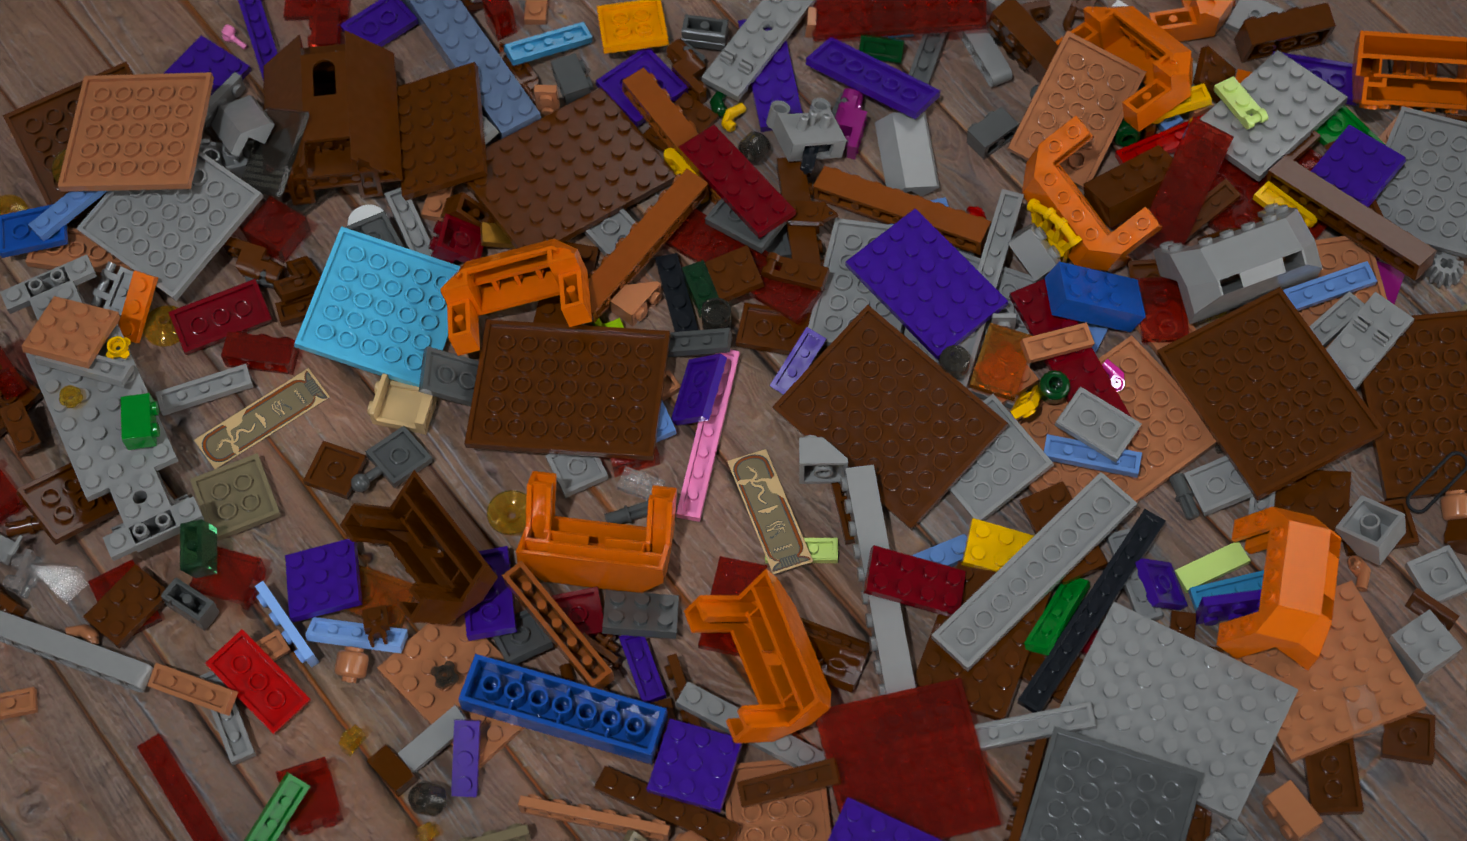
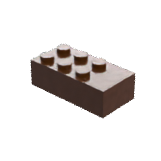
[986,0,1058,83]
[1234,2,1336,63]
[1083,145,1186,228]

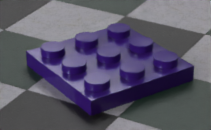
[163,35,252,96]
[596,48,688,127]
[1311,124,1406,207]
[285,539,362,623]
[647,719,742,813]

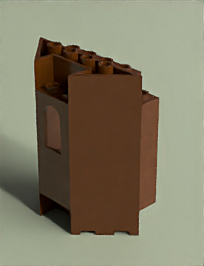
[263,30,403,205]

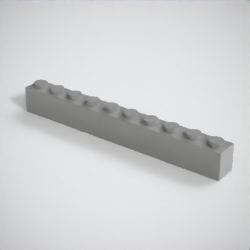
[840,465,917,706]

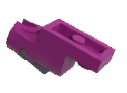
[831,88,867,159]

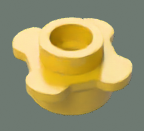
[106,336,131,359]

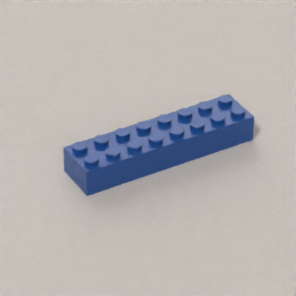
[458,654,668,765]

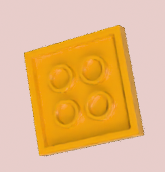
[597,0,669,54]

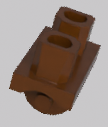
[582,633,621,670]

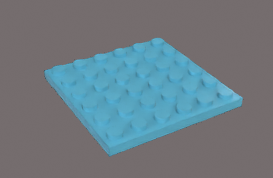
[294,226,461,387]

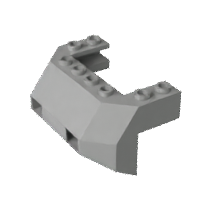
[1153,203,1322,324]

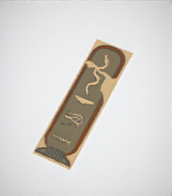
[194,368,330,469]
[727,449,813,574]

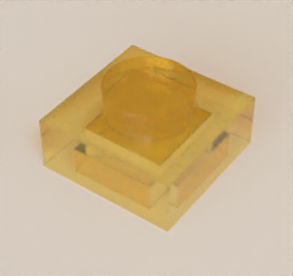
[338,724,366,757]

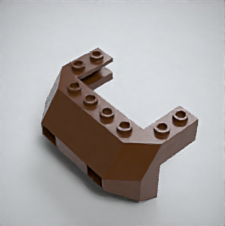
[340,470,498,625]

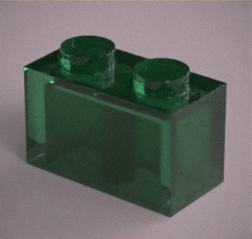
[682,260,721,318]
[180,519,217,578]

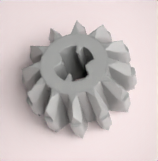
[1424,251,1464,289]

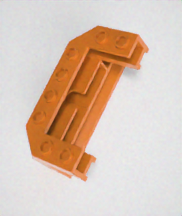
[1352,30,1467,114]
[1022,116,1163,273]
[516,471,677,593]
[1216,507,1341,670]
[684,569,831,743]

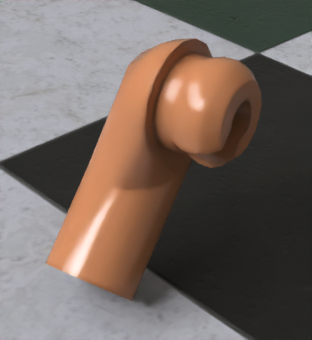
[1347,555,1371,592]
[65,624,99,645]

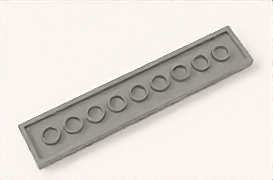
[931,472,1137,672]

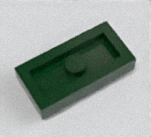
[859,34,905,63]

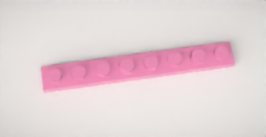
[676,350,740,522]

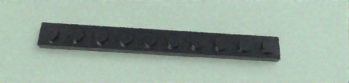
[1017,509,1166,713]

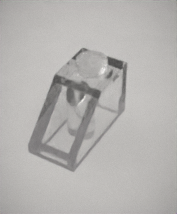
[28,563,88,604]

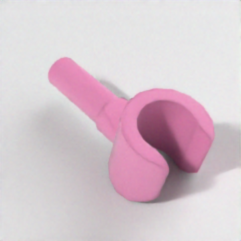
[222,25,248,50]

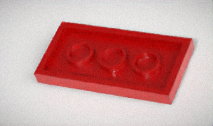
[205,629,311,735]

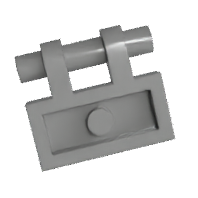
[91,261,134,316]

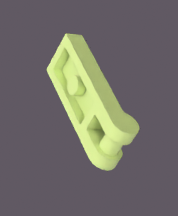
[1214,76,1268,130]

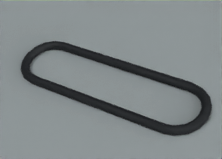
[1406,451,1467,513]

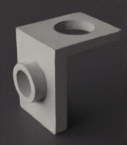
[991,304,1016,332]
[0,535,23,566]

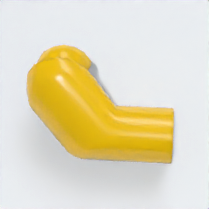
[721,103,746,132]

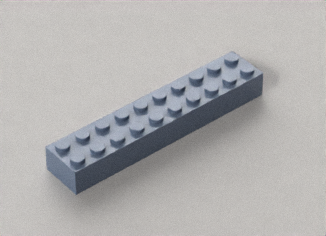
[402,0,541,140]

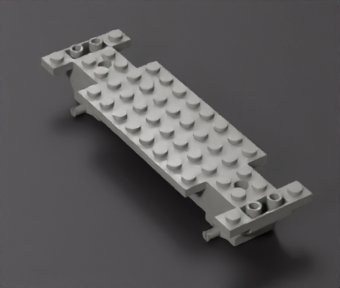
[0,254,205,561]

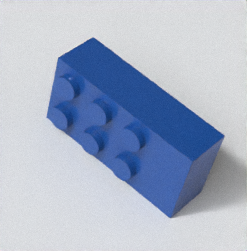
[1044,261,1146,332]

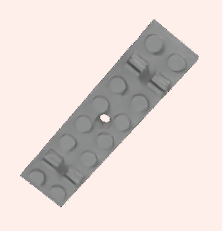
[701,0,817,101]
[1326,292,1414,390]

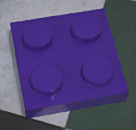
[1135,558,1188,610]

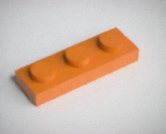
[118,270,158,343]

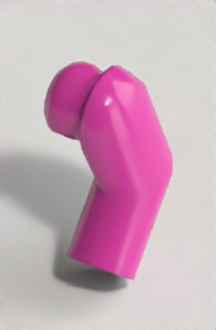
[1102,359,1125,392]

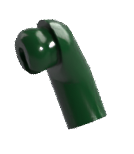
[710,90,727,117]

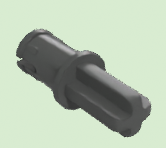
[1169,473,1199,520]
[604,501,648,524]

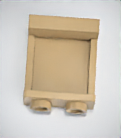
[367,373,439,435]

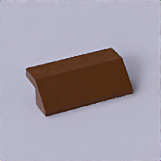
[800,617,871,693]

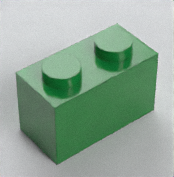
[121,393,160,450]

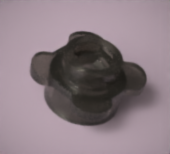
[431,661,459,689]

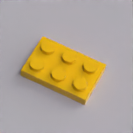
[961,518,1034,572]

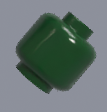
[1113,118,1142,147]
[1038,370,1070,404]

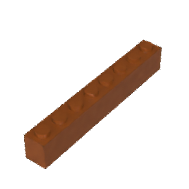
[622,67,721,205]
[813,166,991,255]
[588,169,709,323]

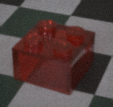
[243,196,311,264]

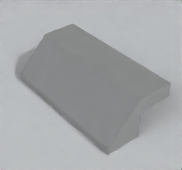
[211,95,275,157]
[875,112,940,197]

